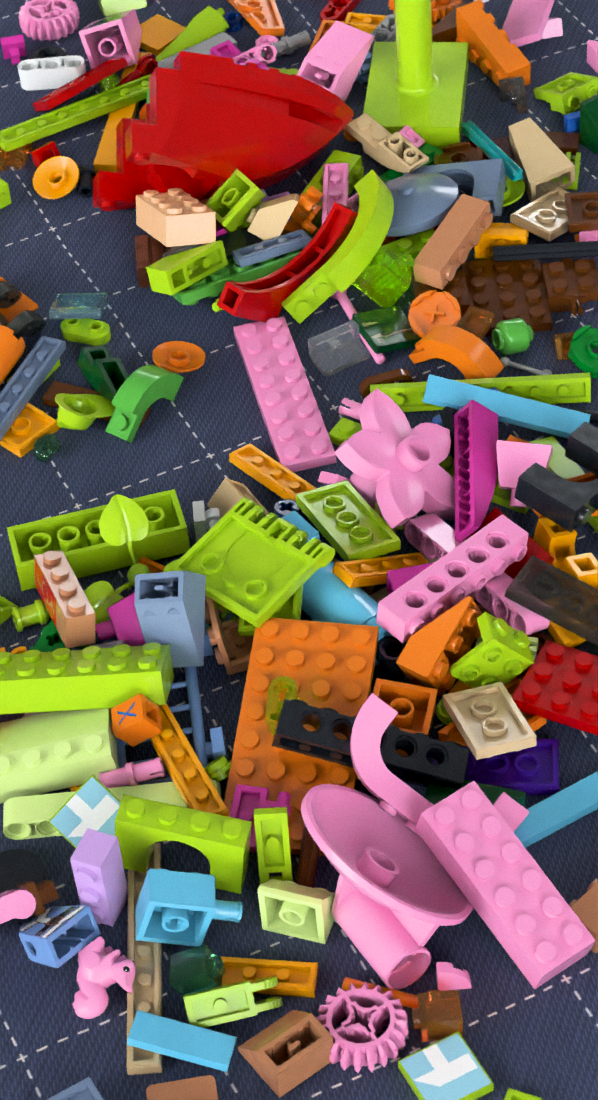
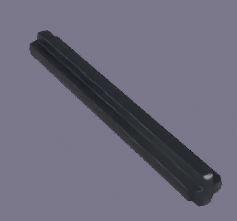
[493,241,598,262]

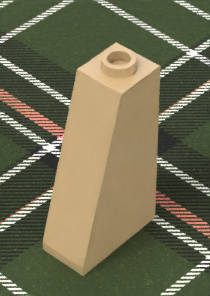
[509,117,575,202]

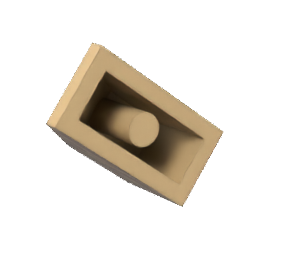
[246,193,300,240]

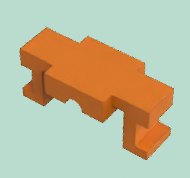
[281,185,324,235]

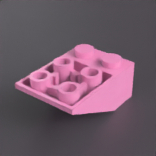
[297,21,375,102]

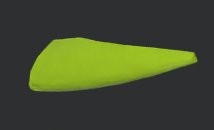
[155,6,229,62]

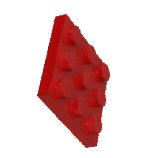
[512,640,598,736]

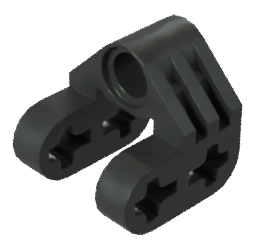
[0,281,47,340]

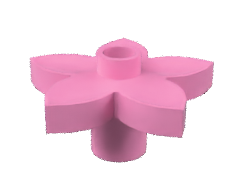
[334,388,455,529]

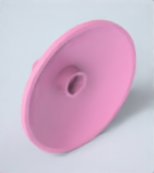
[301,784,473,990]

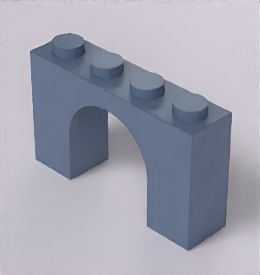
[403,158,507,216]

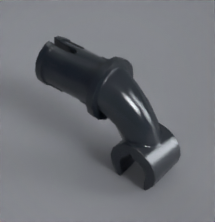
[73,160,96,198]

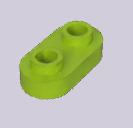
[60,316,111,346]

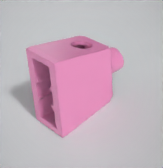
[496,440,553,508]

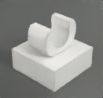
[192,500,220,542]

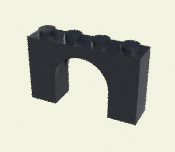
[514,422,598,532]

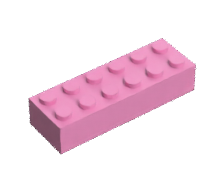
[415,781,596,990]

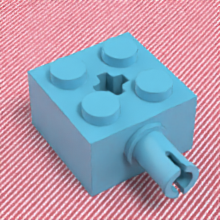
[135,868,242,947]

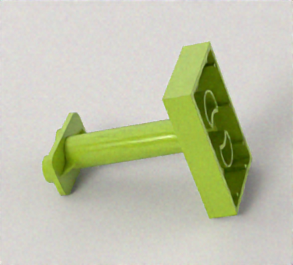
[362,0,468,151]

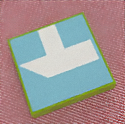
[48,775,121,848]
[398,1031,494,1100]

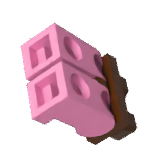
[0,880,59,924]

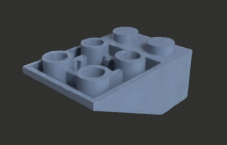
[134,570,206,668]

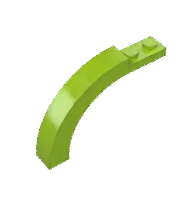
[281,169,394,324]

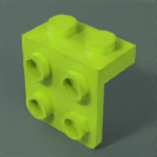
[450,611,534,688]

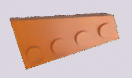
[455,0,531,93]

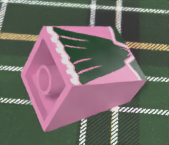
[79,9,142,69]

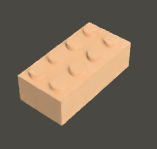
[136,188,216,247]

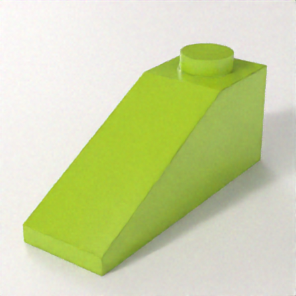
[146,240,228,296]

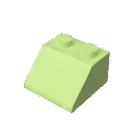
[257,879,335,944]

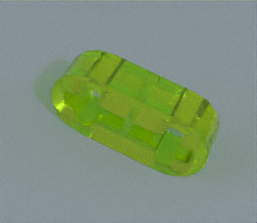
[98,72,121,92]
[266,676,298,735]

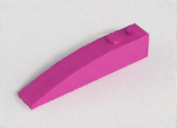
[454,399,499,543]

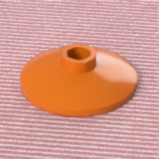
[152,341,206,373]

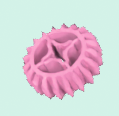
[19,0,80,42]
[316,982,408,1073]

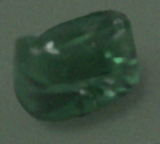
[33,434,61,462]

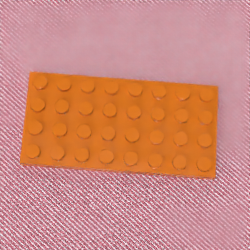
[224,618,379,857]

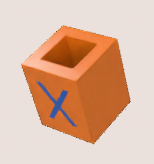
[111,693,162,747]

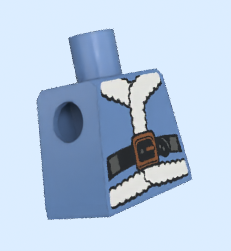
[18,905,101,968]

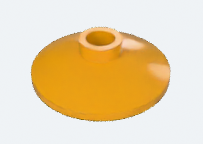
[33,156,80,199]

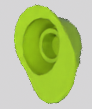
[54,393,116,430]

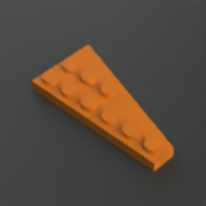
[228,0,285,37]

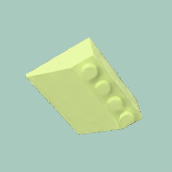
[0,708,119,804]

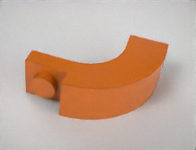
[409,325,504,379]

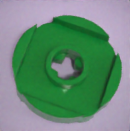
[567,325,598,379]

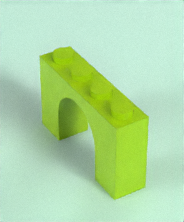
[115,794,252,894]

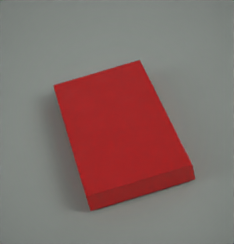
[32,57,128,112]

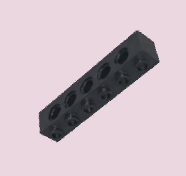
[271,699,470,789]

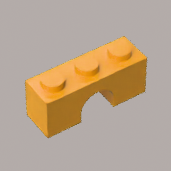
[533,517,598,596]

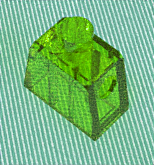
[352,249,414,308]

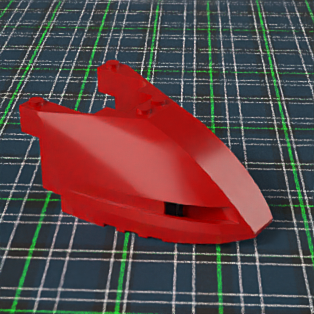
[93,51,354,212]

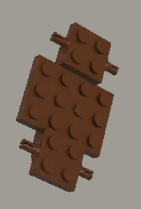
[412,258,598,337]

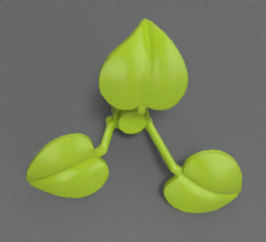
[84,494,179,631]

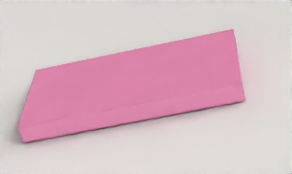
[502,0,555,47]

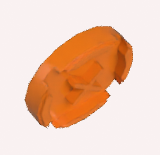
[408,290,461,338]

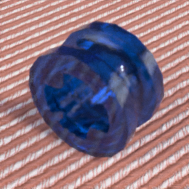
[222,11,243,32]

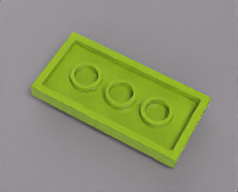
[296,480,401,561]

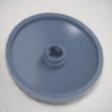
[385,173,460,237]

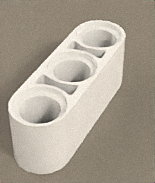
[18,55,86,91]

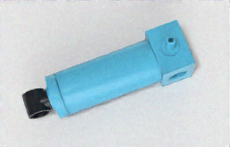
[282,510,407,679]

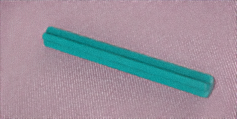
[461,120,524,182]

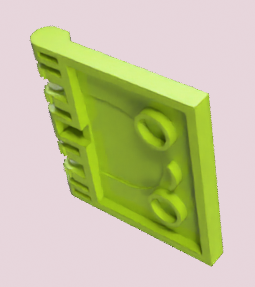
[171,497,335,628]

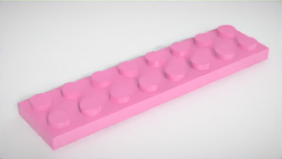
[233,316,337,472]

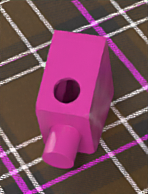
[95,592,145,647]

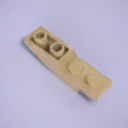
[347,113,429,173]

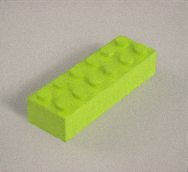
[7,489,190,591]
[0,642,174,714]

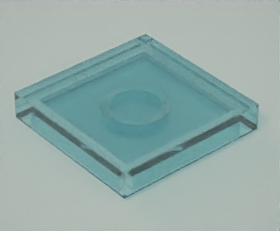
[49,292,108,319]

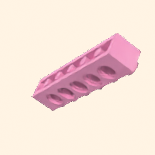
[376,514,529,643]

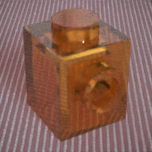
[411,989,463,1042]

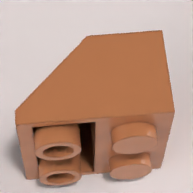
[238,1010,334,1098]

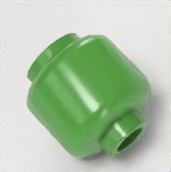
[492,318,534,355]

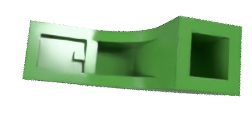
[105,364,184,443]

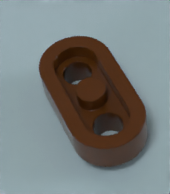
[359,368,414,400]

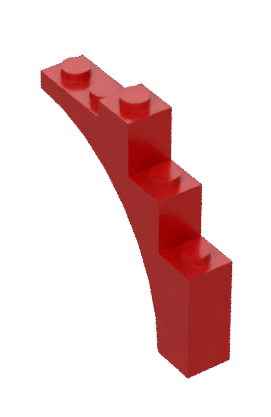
[217,202,358,323]

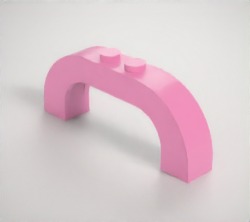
[350,693,529,837]

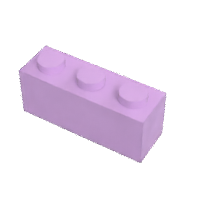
[70,828,128,927]

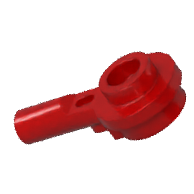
[118,54,158,86]

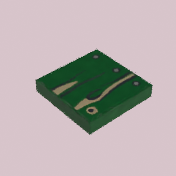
[351,306,422,354]

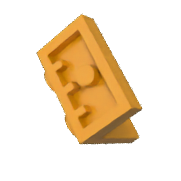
[475,223,529,260]

